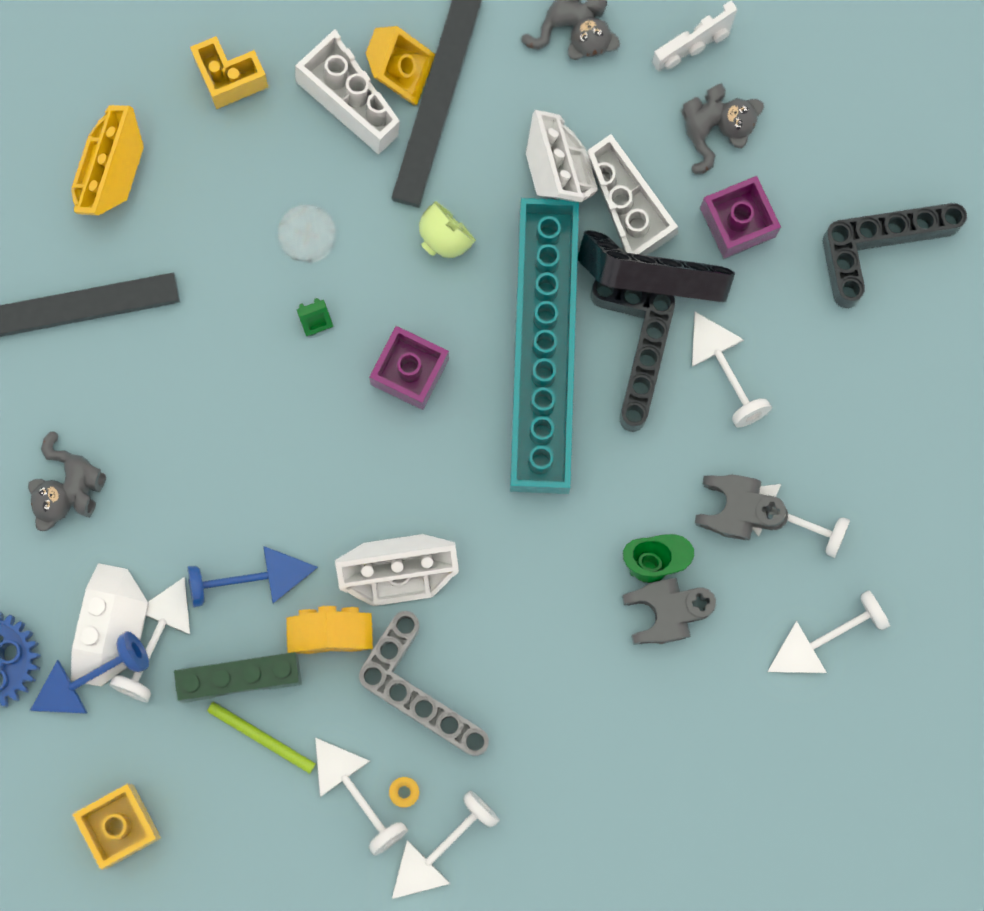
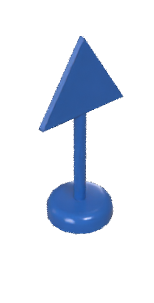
[187,546,318,608]
[30,631,149,713]

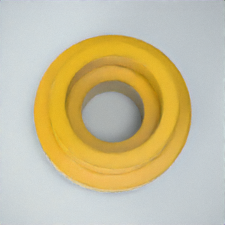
[389,777,419,808]

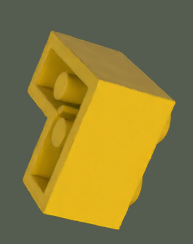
[190,36,269,109]
[286,606,373,654]

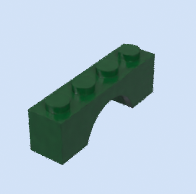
[174,652,302,703]

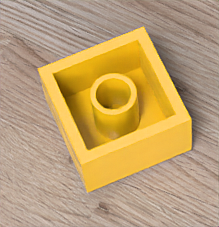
[72,784,161,870]

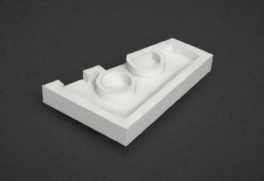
[652,0,737,71]

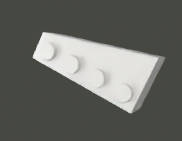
[295,29,400,155]
[587,134,678,255]

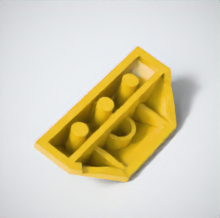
[71,105,144,216]

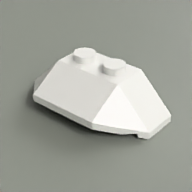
[526,110,598,202]
[335,534,459,606]
[71,563,149,687]

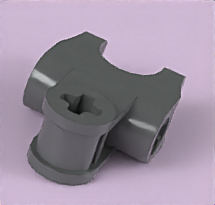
[695,474,788,540]
[622,578,716,645]

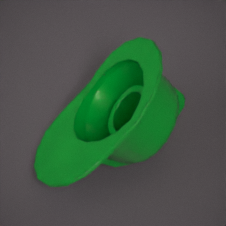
[623,534,694,583]

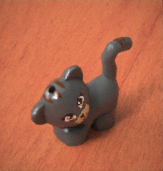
[521,0,620,60]
[681,83,764,175]
[28,431,106,531]

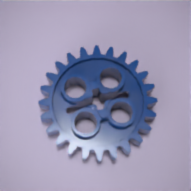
[0,612,41,707]

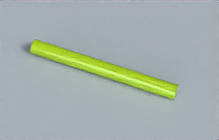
[207,701,316,774]

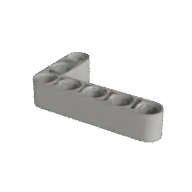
[359,611,489,756]

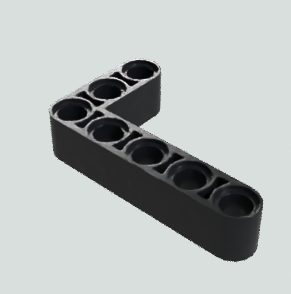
[823,203,967,308]
[577,230,735,302]
[591,279,675,432]

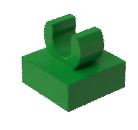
[296,298,334,337]

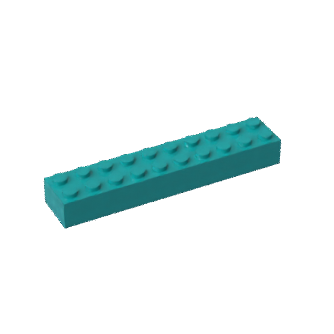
[510,198,579,494]

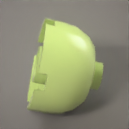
[419,201,476,258]

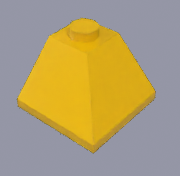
[366,26,435,105]

